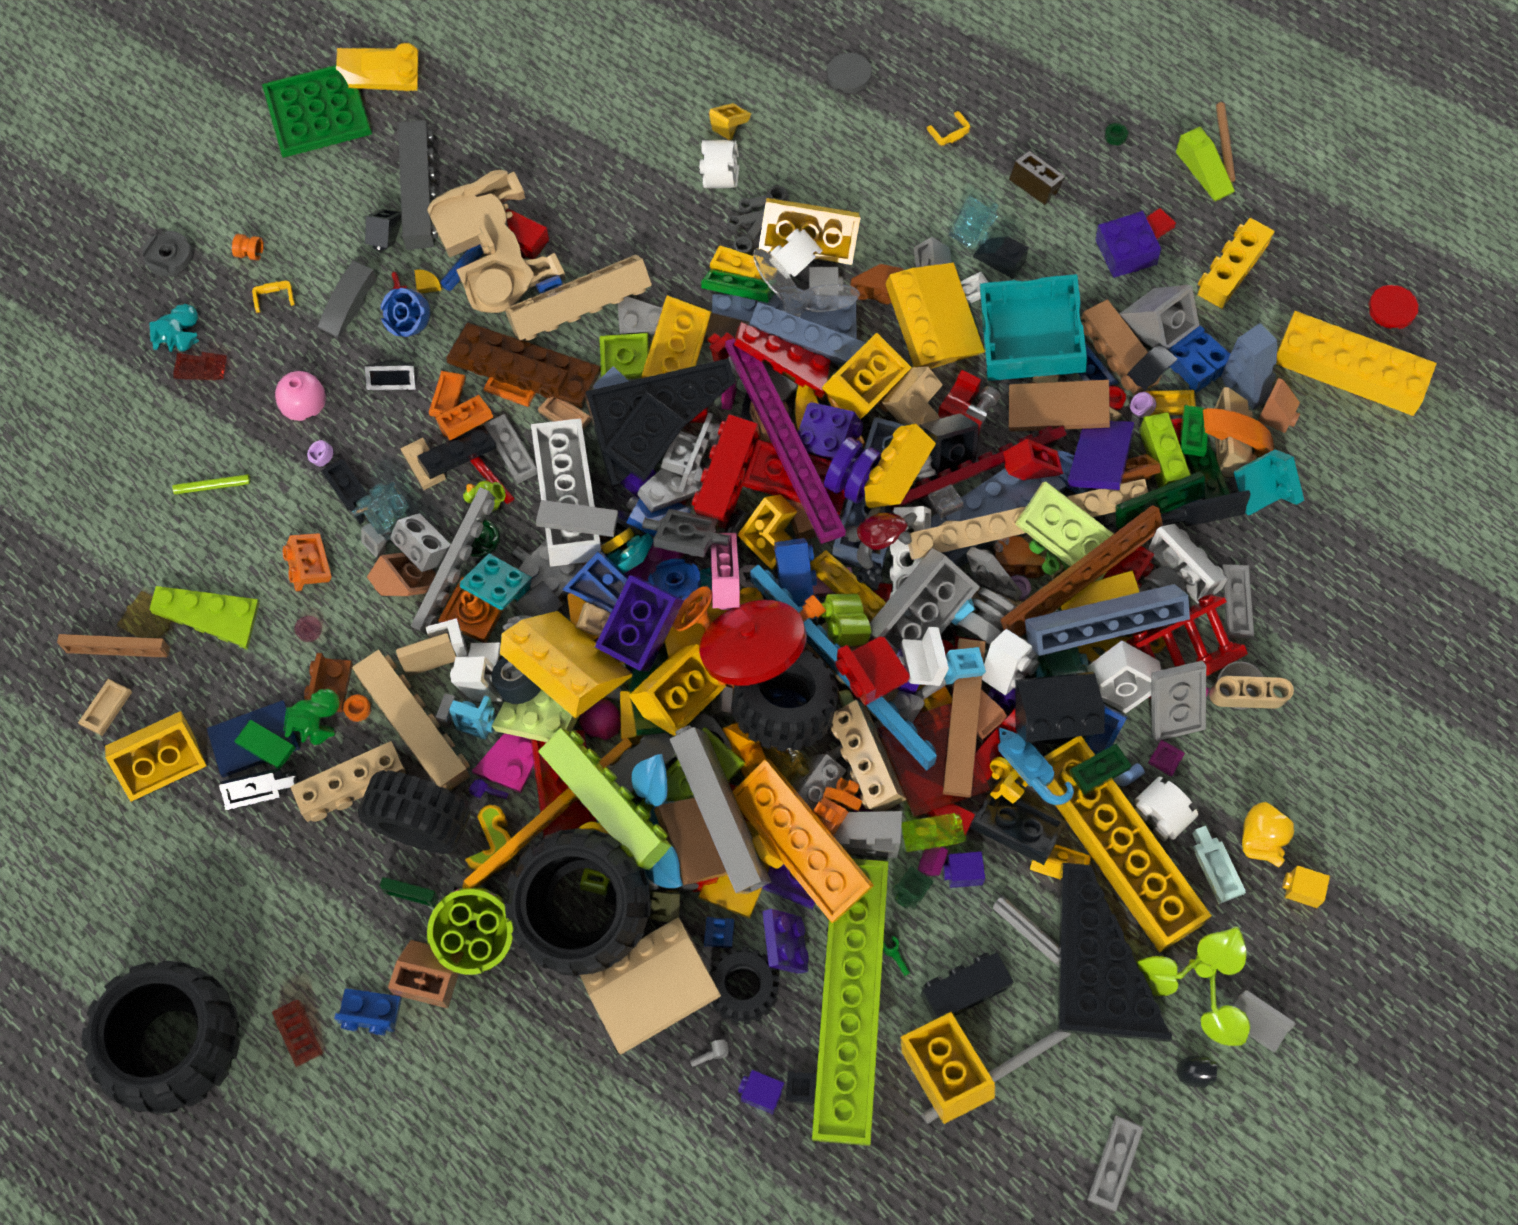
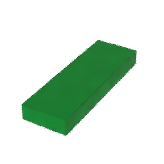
[701,269,777,303]

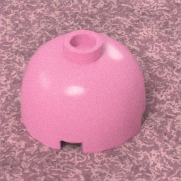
[275,371,326,421]

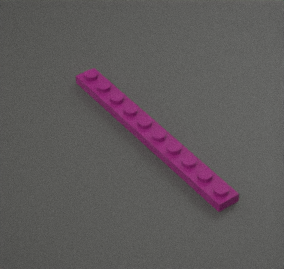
[725,339,846,544]

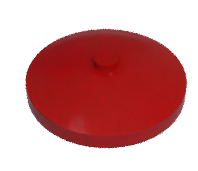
[699,600,807,686]

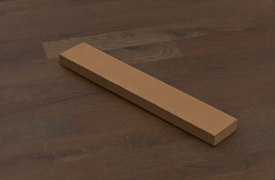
[943,638,986,798]

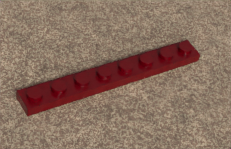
[889,426,1067,511]

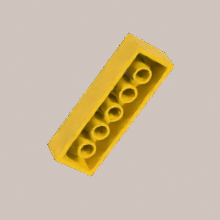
[1276,311,1437,416]

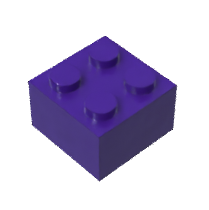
[1095,211,1161,278]

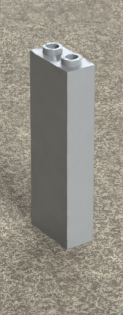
[670,726,772,894]

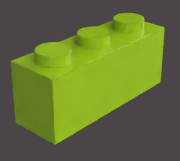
[1139,412,1190,488]

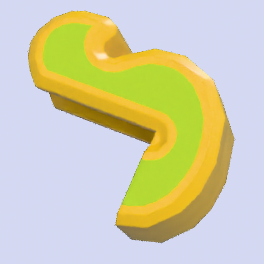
[465,805,513,873]

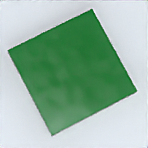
[262,65,372,158]

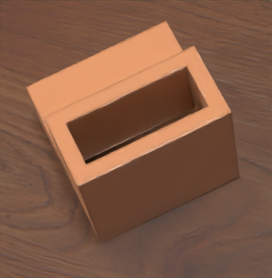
[977,690,1007,740]

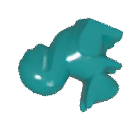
[150,304,199,352]

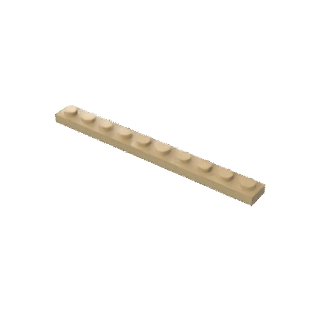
[908,479,1148,560]

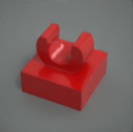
[708,332,735,361]

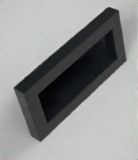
[364,360,416,390]

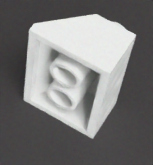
[1148,524,1228,604]

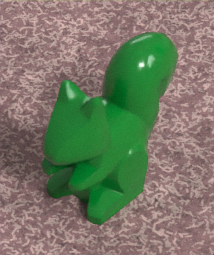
[283,689,340,745]

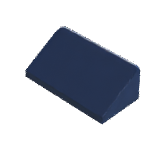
[1078,344,1119,386]

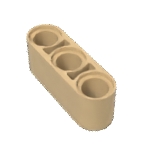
[1209,676,1294,709]

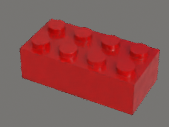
[692,414,761,529]

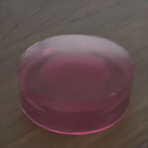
[294,616,322,642]

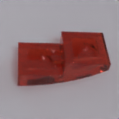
[173,352,227,380]

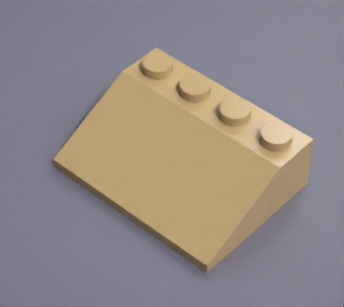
[580,917,721,1055]

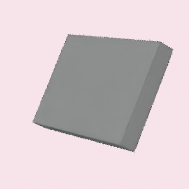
[1151,660,1206,742]

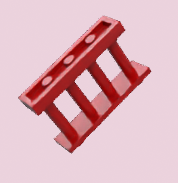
[1125,594,1248,699]

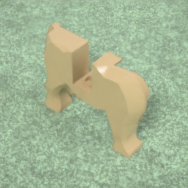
[427,170,566,313]

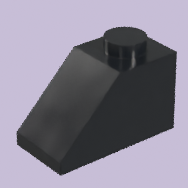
[365,209,402,250]
[973,236,1029,279]

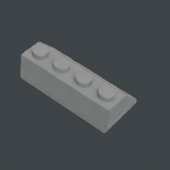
[870,548,980,655]

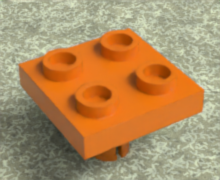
[438,577,505,643]

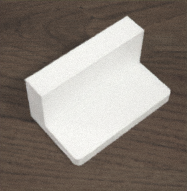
[426,618,468,657]
[900,627,949,686]

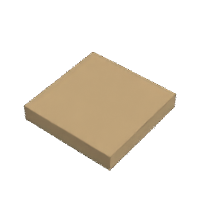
[396,633,457,677]

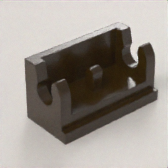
[1009,151,1065,205]

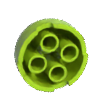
[427,887,513,975]

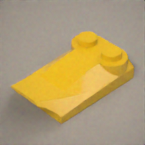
[336,43,418,91]

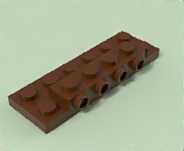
[446,322,601,408]

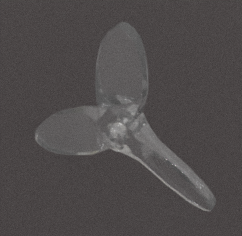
[753,248,860,318]

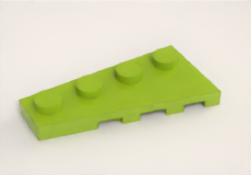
[149,586,260,650]

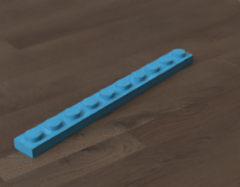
[750,564,937,771]

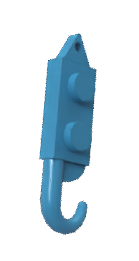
[998,728,1074,805]

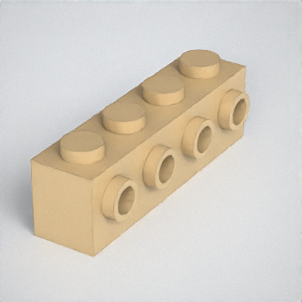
[830,700,907,812]
[290,741,407,822]

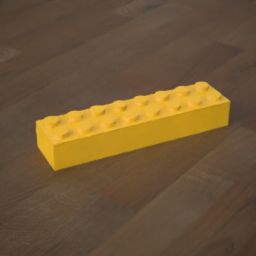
[1044,736,1212,953]

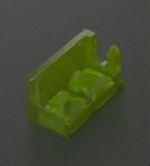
[901,813,966,852]

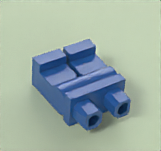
[1168,325,1231,394]

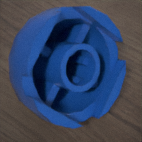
[381,288,431,337]

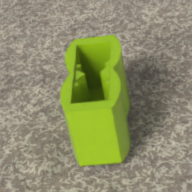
[821,594,871,646]

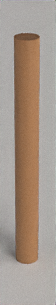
[1216,102,1236,182]

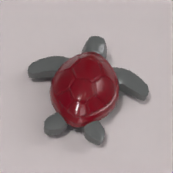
[844,506,917,569]

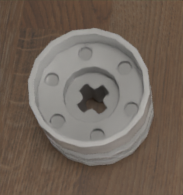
[956,588,1016,651]

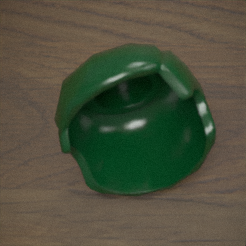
[470,519,500,557]

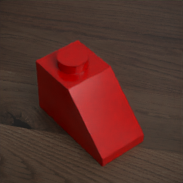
[505,208,549,260]
[1003,439,1063,480]

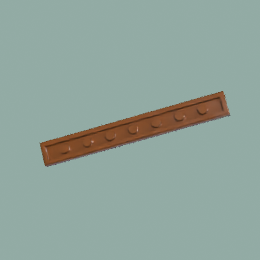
[1000,505,1163,637]

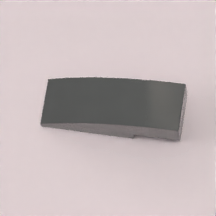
[318,260,377,338]

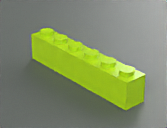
[538,728,672,870]

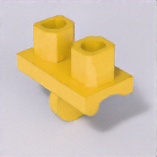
[990,757,1028,804]

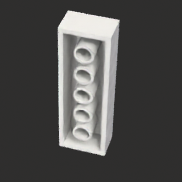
[531,418,601,567]

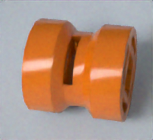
[232,233,264,261]

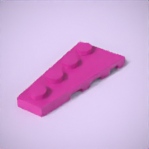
[472,733,534,793]

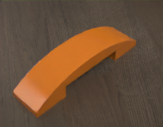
[1203,408,1274,457]

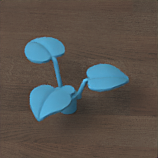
[597,754,683,888]

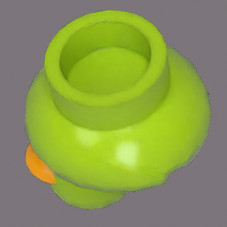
[463,481,506,512]

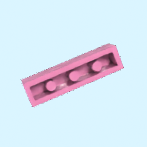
[711,533,739,610]

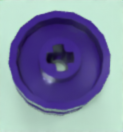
[824,437,882,504]

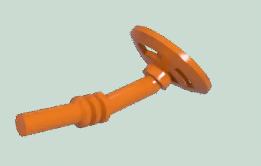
[673,586,734,689]

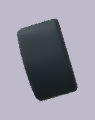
[491,657,541,704]

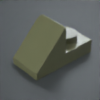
[648,889,680,922]

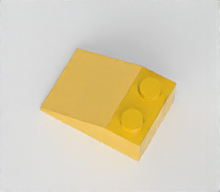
[822,333,912,419]

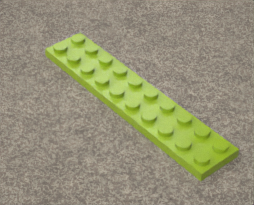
[812,858,889,1146]

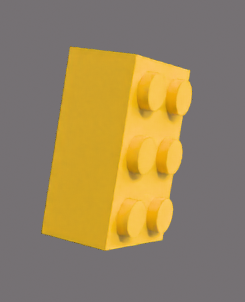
[900,1012,995,1124]

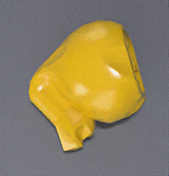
[1242,802,1294,868]

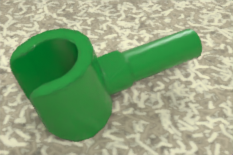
[883,936,910,976]

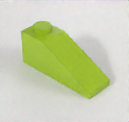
[1176,127,1235,201]

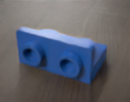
[334,988,402,1035]

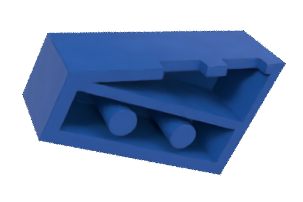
[562,551,628,612]

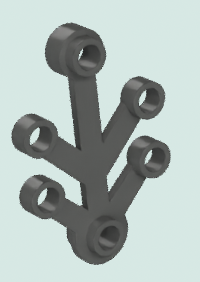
[727,185,789,255]

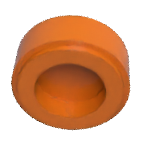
[343,694,371,722]

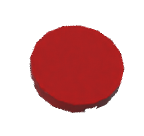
[1368,285,1419,329]

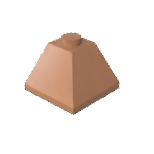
[367,553,436,596]

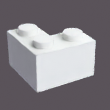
[982,629,1040,696]
[450,643,503,702]

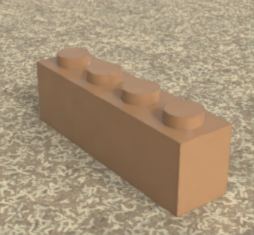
[1081,299,1162,396]

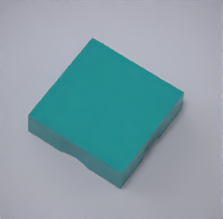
[980,274,1087,381]

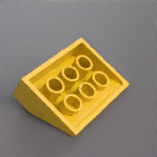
[885,262,985,369]
[500,611,633,718]

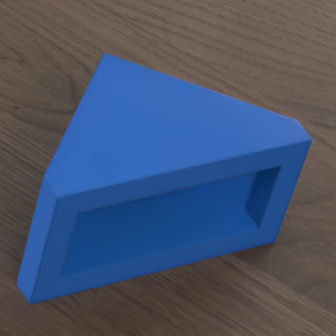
[1085,705,1127,755]

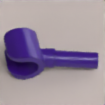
[469,779,509,800]

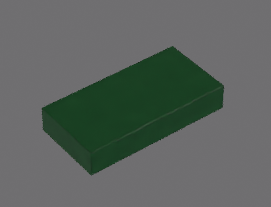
[379,877,439,907]

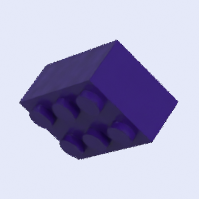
[595,575,684,672]

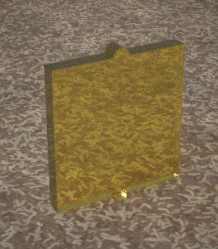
[117,591,172,638]

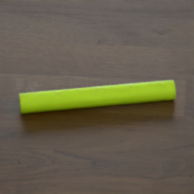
[172,474,250,495]

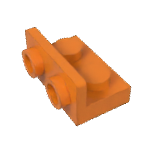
[435,395,493,440]
[283,533,332,591]

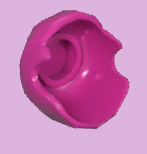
[579,699,621,740]

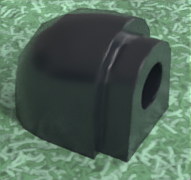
[1176,1056,1217,1088]

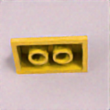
[864,424,936,508]
[628,644,726,736]
[105,711,207,802]

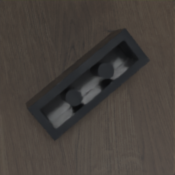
[920,952,1014,1020]

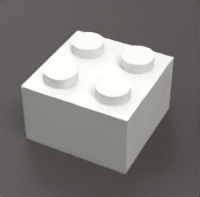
[1084,641,1161,713]

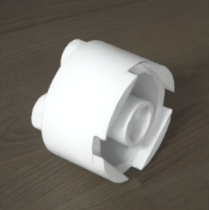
[700,140,739,188]
[768,228,823,283]
[1134,777,1198,841]

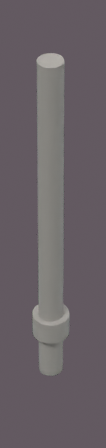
[921,1030,1071,1124]

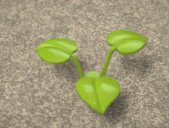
[1136,927,1250,1046]

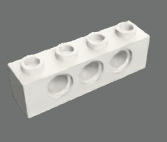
[890,506,931,598]

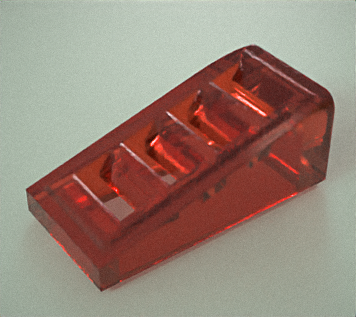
[272,1000,323,1067]

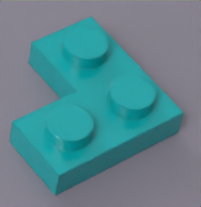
[607,533,654,574]

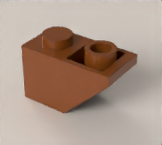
[850,264,904,305]
[993,536,1046,578]

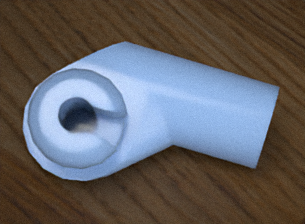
[1113,763,1145,786]

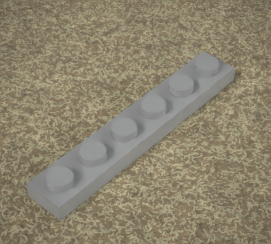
[411,487,495,635]

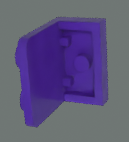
[798,402,863,460]

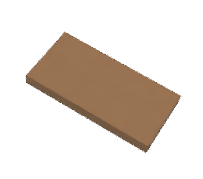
[1009,380,1110,431]

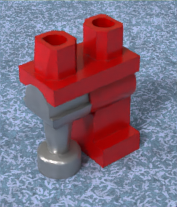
[938,370,1001,435]

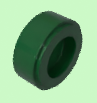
[1104,123,1128,145]

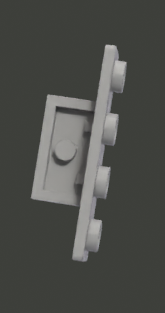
[661,413,715,493]

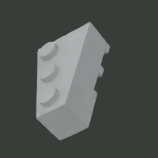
[833,811,902,858]

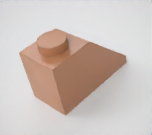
[1258,378,1300,433]

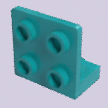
[1234,449,1304,515]
[460,553,532,610]

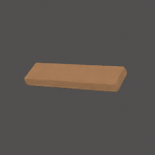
[57,634,170,657]

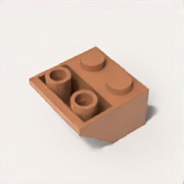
[388,940,464,1008]

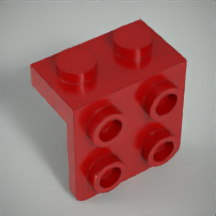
[835,637,910,706]

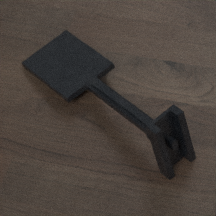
[1093,490,1251,534]

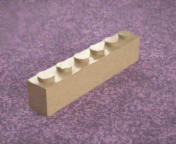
[505,255,652,341]
[352,649,470,791]

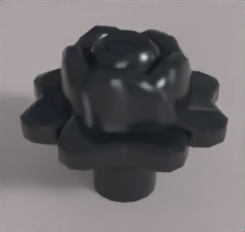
[857,561,883,591]

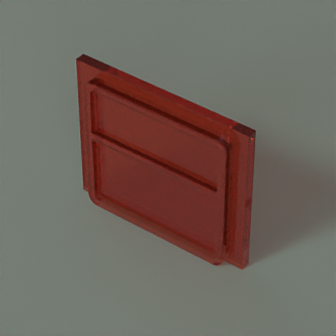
[878,703,990,817]

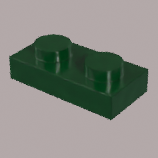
[1069,743,1132,795]

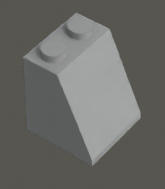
[1119,285,1199,350]

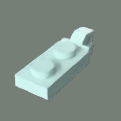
[1192,826,1246,904]

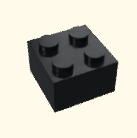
[919,413,979,480]

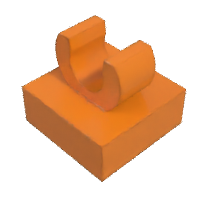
[823,778,862,811]
[813,797,848,835]

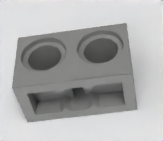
[389,513,451,572]

